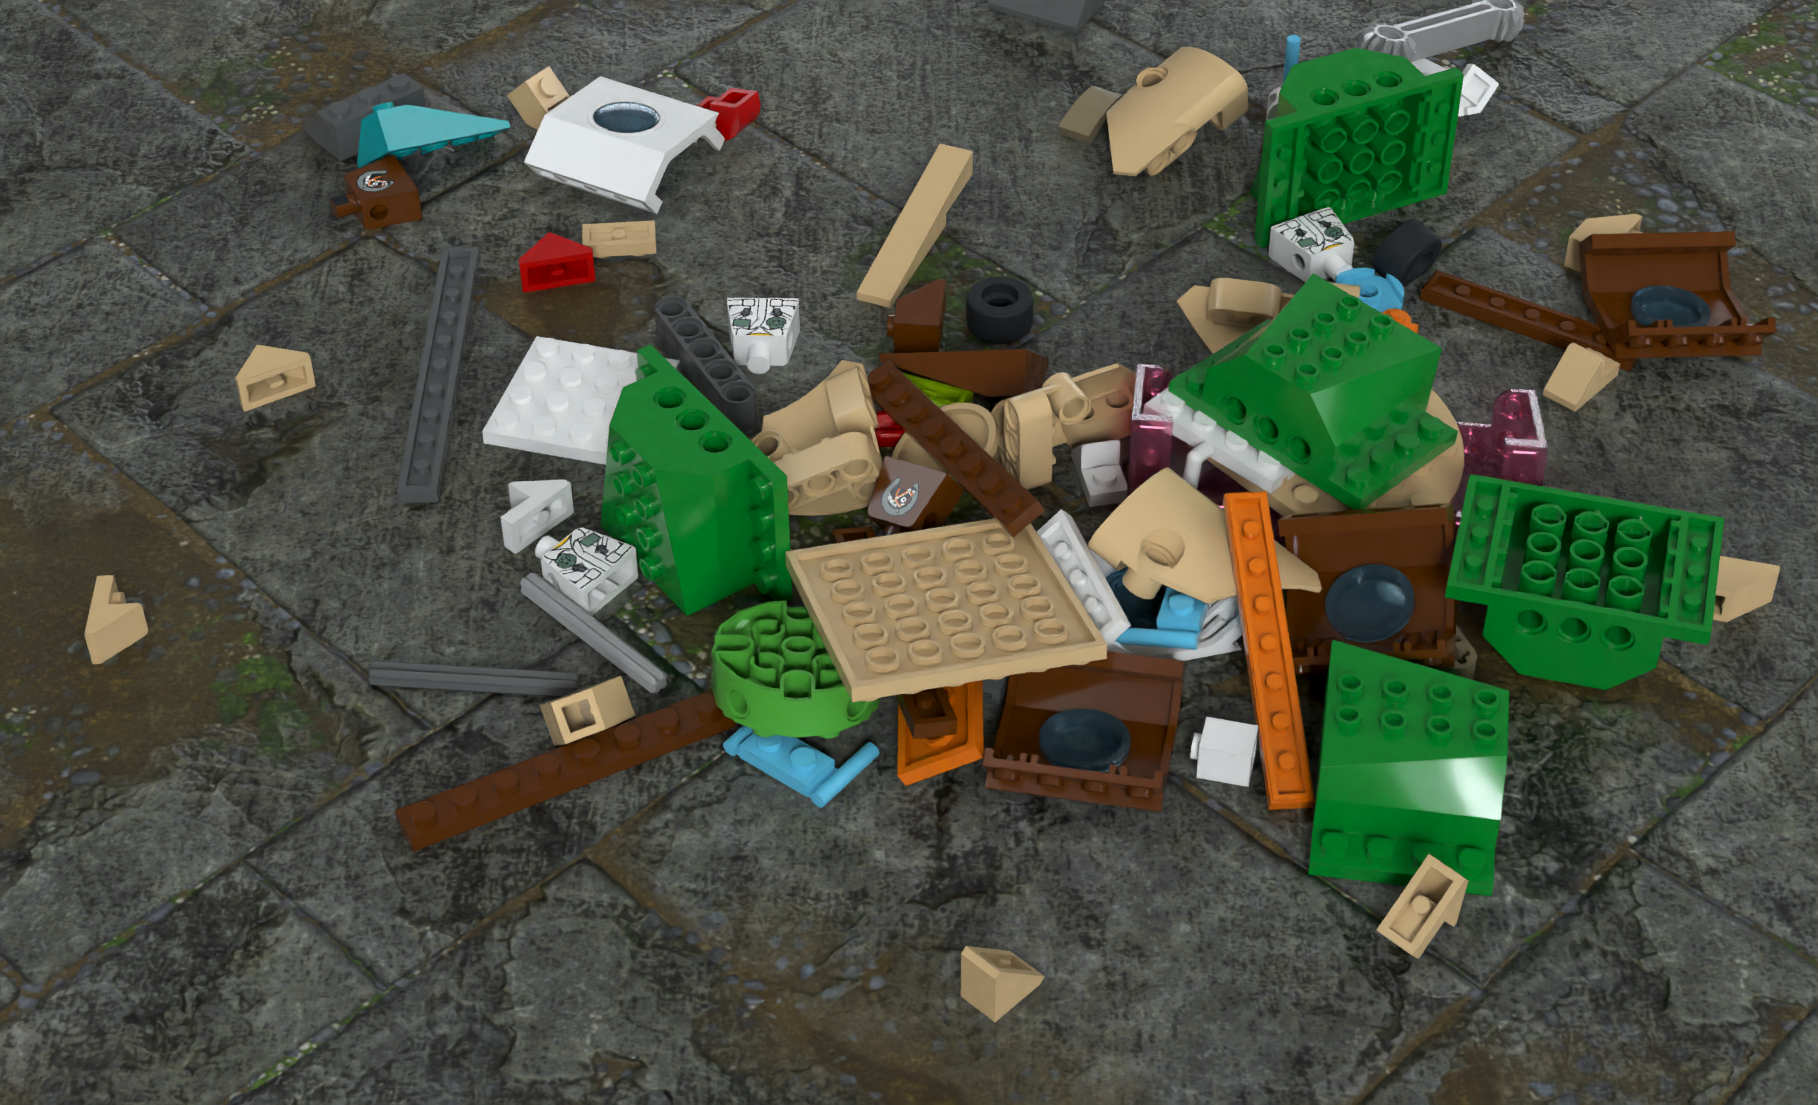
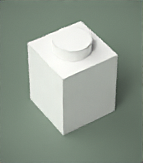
[1190,717,1259,787]

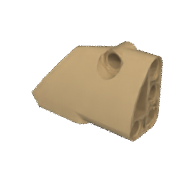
[1106,47,1248,176]
[1177,278,1361,354]
[751,360,883,516]
[991,363,1156,490]
[1088,467,1322,604]

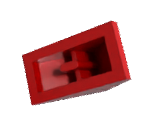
[518,232,595,293]

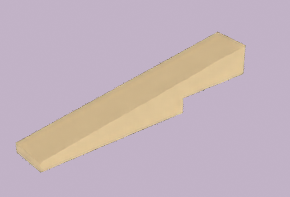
[857,144,973,308]

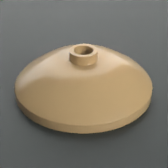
[891,403,999,488]

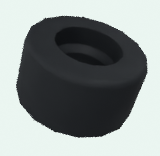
[1372,219,1442,287]
[966,276,1034,344]

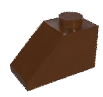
[887,279,946,353]

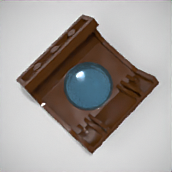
[1579,231,1776,359]
[1278,502,1457,676]
[983,651,1186,812]

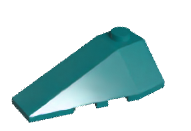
[357,102,511,168]

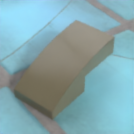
[1058,86,1123,144]

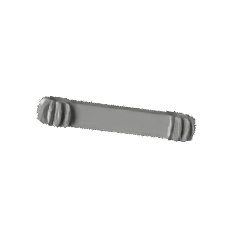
[1357,0,1525,62]

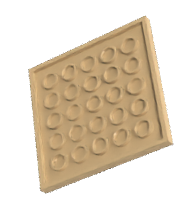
[785,519,1107,702]

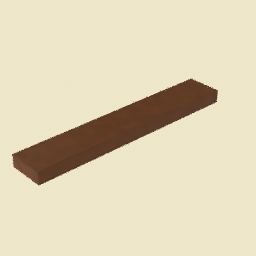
[1420,270,1639,372]

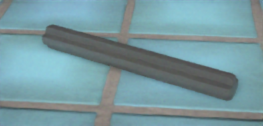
[368,660,579,697]

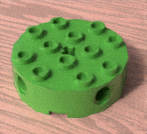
[711,601,881,738]

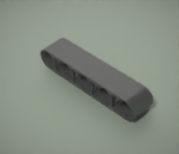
[655,296,757,432]

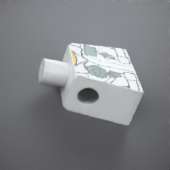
[1268,207,1354,282]
[727,298,800,374]
[535,528,638,616]

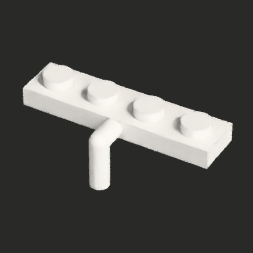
[1142,387,1295,494]

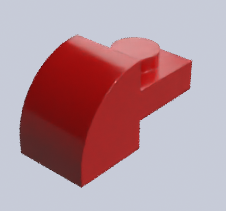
[696,88,760,141]

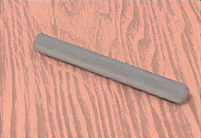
[520,573,668,694]

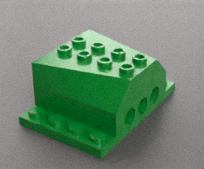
[1250,48,1464,248]
[1168,273,1458,510]
[600,344,793,616]
[1445,474,1724,690]
[1308,640,1509,896]

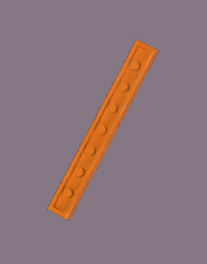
[1223,491,1315,810]

